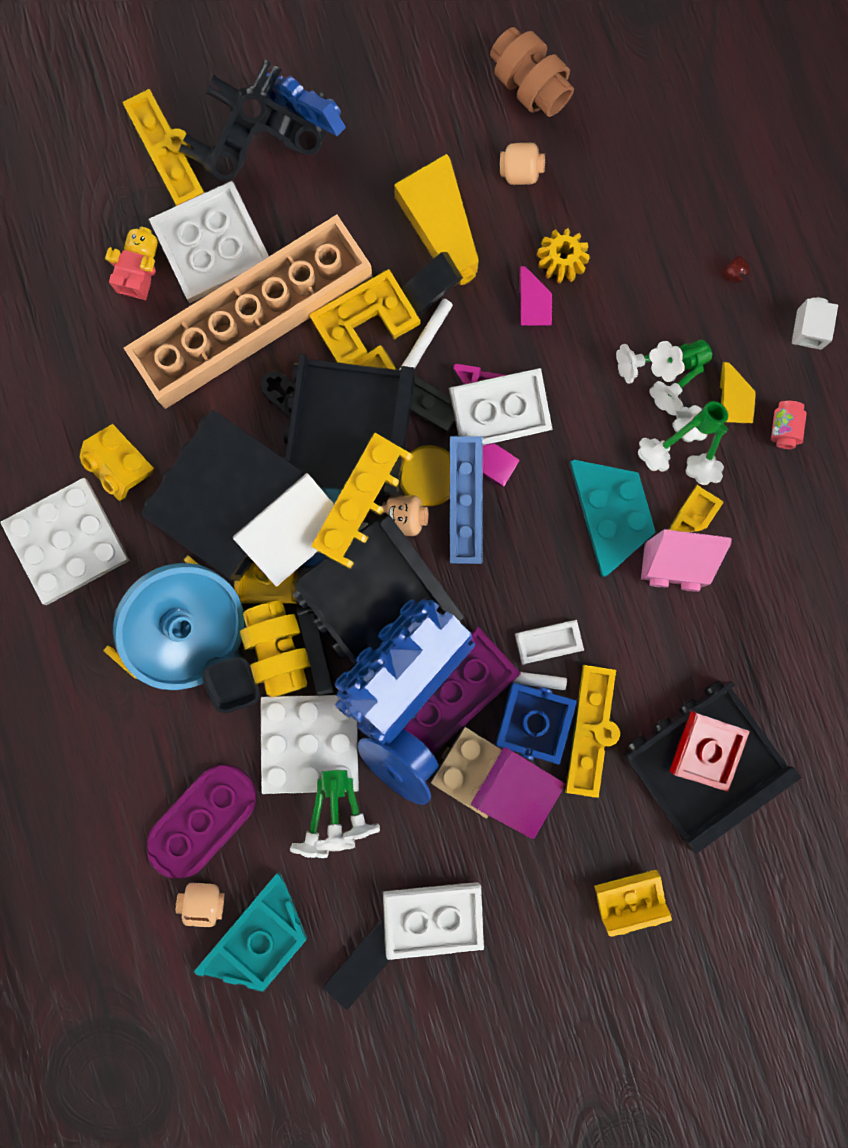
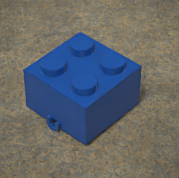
[494,683,577,764]

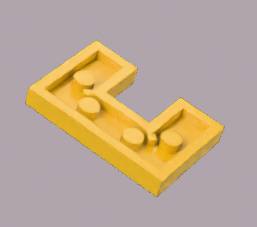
[309,269,420,364]

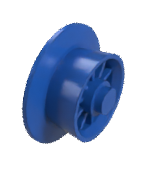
[357,729,439,805]

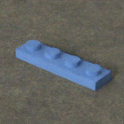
[450,436,483,564]

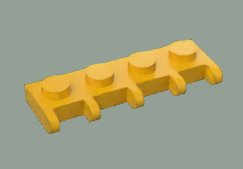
[311,433,413,569]

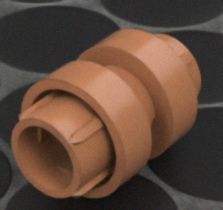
[490,27,574,117]

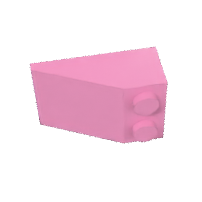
[641,529,731,592]

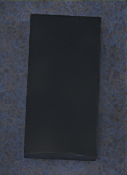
[401,252,463,315]

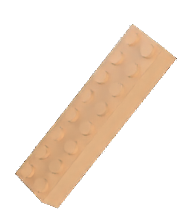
[124,215,372,409]

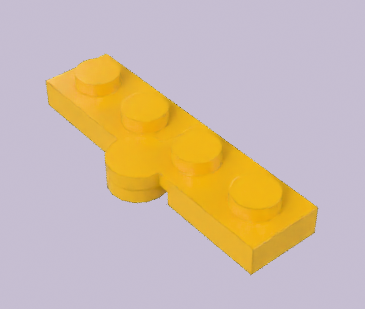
[122,89,204,206]
[565,665,620,798]

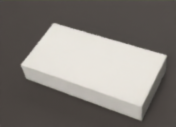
[515,620,584,665]

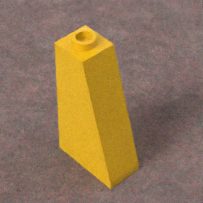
[394,154,479,285]

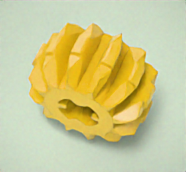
[537,228,590,284]

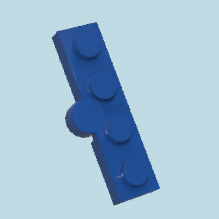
[266,72,346,136]

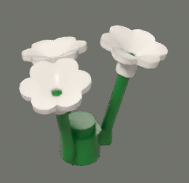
[616,340,712,415]
[638,401,728,485]
[290,770,380,858]

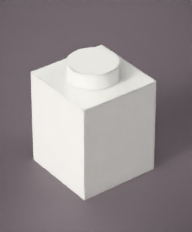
[792,297,838,350]

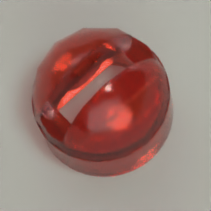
[722,255,750,283]

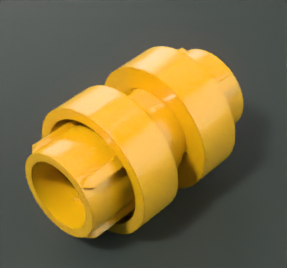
[239,600,311,698]

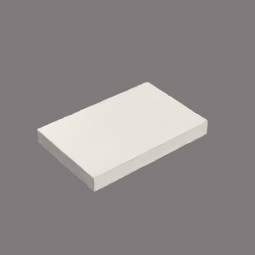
[449,368,553,445]
[233,473,334,587]
[383,882,484,960]

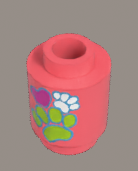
[771,401,807,449]

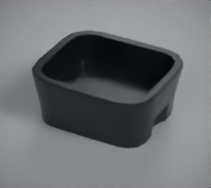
[202,651,260,714]

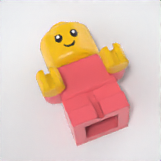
[105,227,158,300]

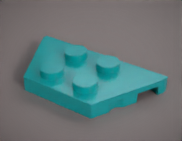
[569,460,656,577]
[194,872,307,992]

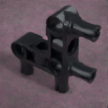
[178,59,337,181]

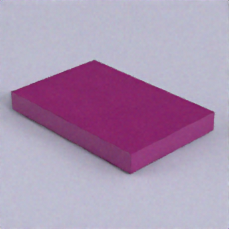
[470,747,566,840]

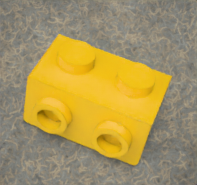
[79,424,154,501]
[594,869,672,937]

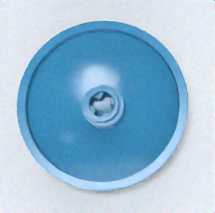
[113,563,244,690]

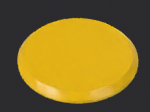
[400,445,450,506]

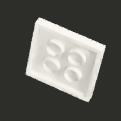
[149,181,269,303]
[0,478,130,605]
[261,695,359,794]

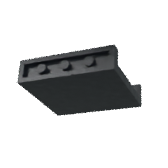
[281,354,415,497]
[141,409,306,581]
[292,512,465,669]
[622,680,802,853]

